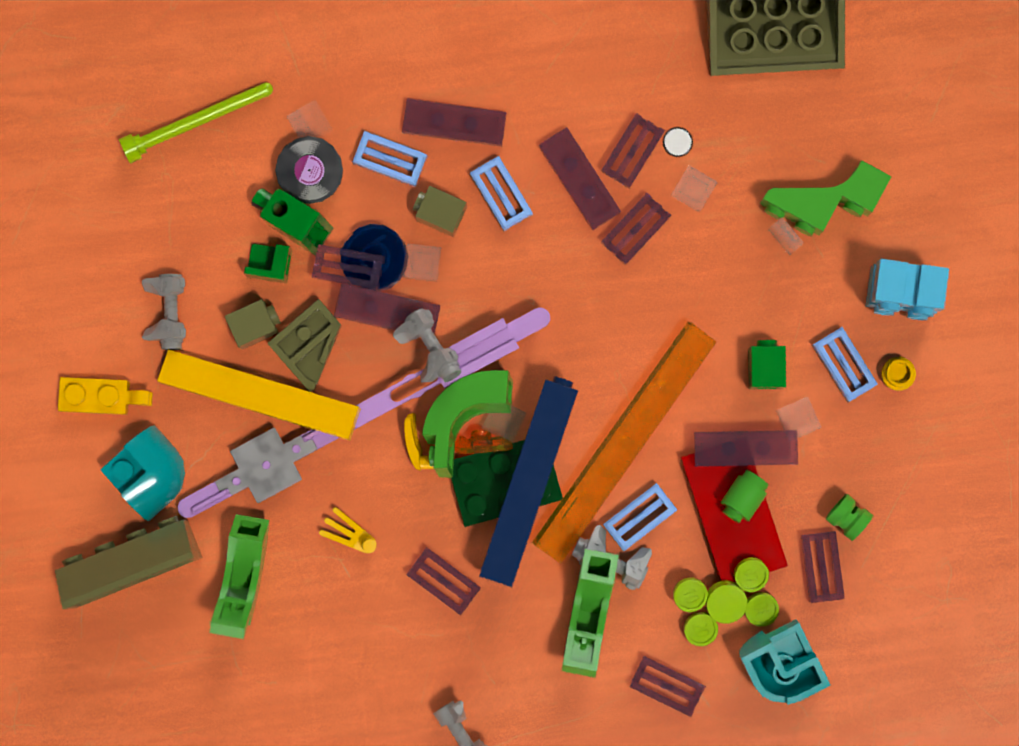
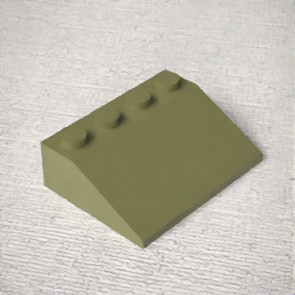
[706,0,845,76]

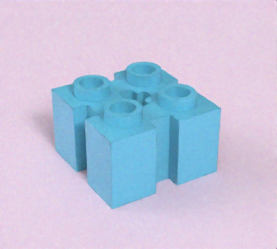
[865,259,949,320]

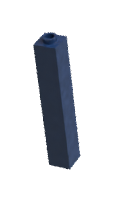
[479,376,578,587]

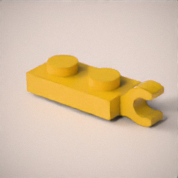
[58,377,153,415]

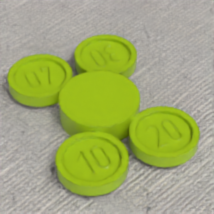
[673,557,779,646]

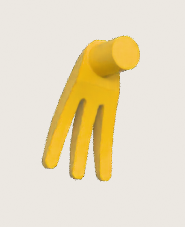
[404,413,434,471]
[319,507,377,554]

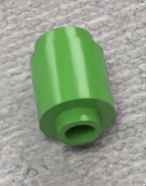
[720,470,769,523]

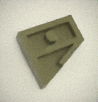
[267,299,342,392]

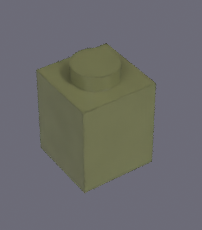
[413,186,467,237]
[225,299,281,350]

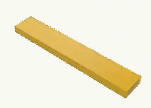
[157,349,361,441]

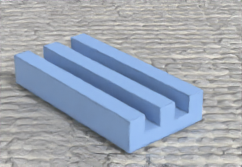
[352,131,428,187]
[470,156,533,232]
[812,327,878,402]
[603,483,677,552]

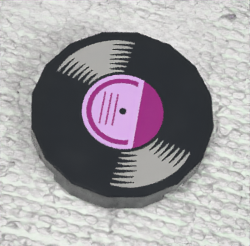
[275,136,343,204]

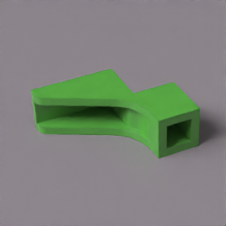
[760,161,892,236]

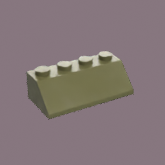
[55,516,203,610]

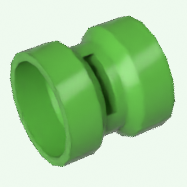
[825,494,874,541]

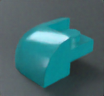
[100,425,185,521]
[739,619,831,705]

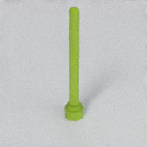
[119,83,273,164]

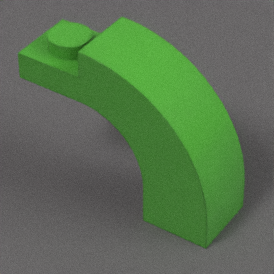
[422,370,513,478]
[210,514,270,639]
[561,549,619,678]

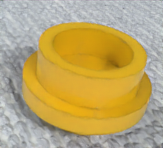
[881,357,916,391]

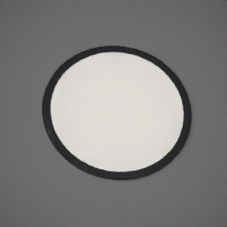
[663,127,693,157]

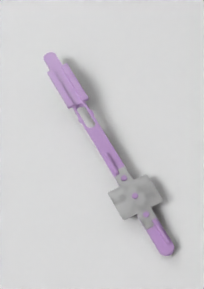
[178,308,550,518]

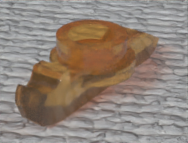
[455,430,513,454]

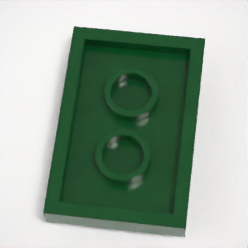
[451,440,563,527]

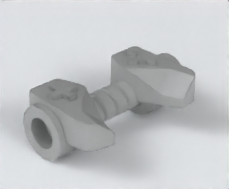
[142,274,186,350]
[393,309,462,383]
[571,525,652,590]
[433,700,487,746]

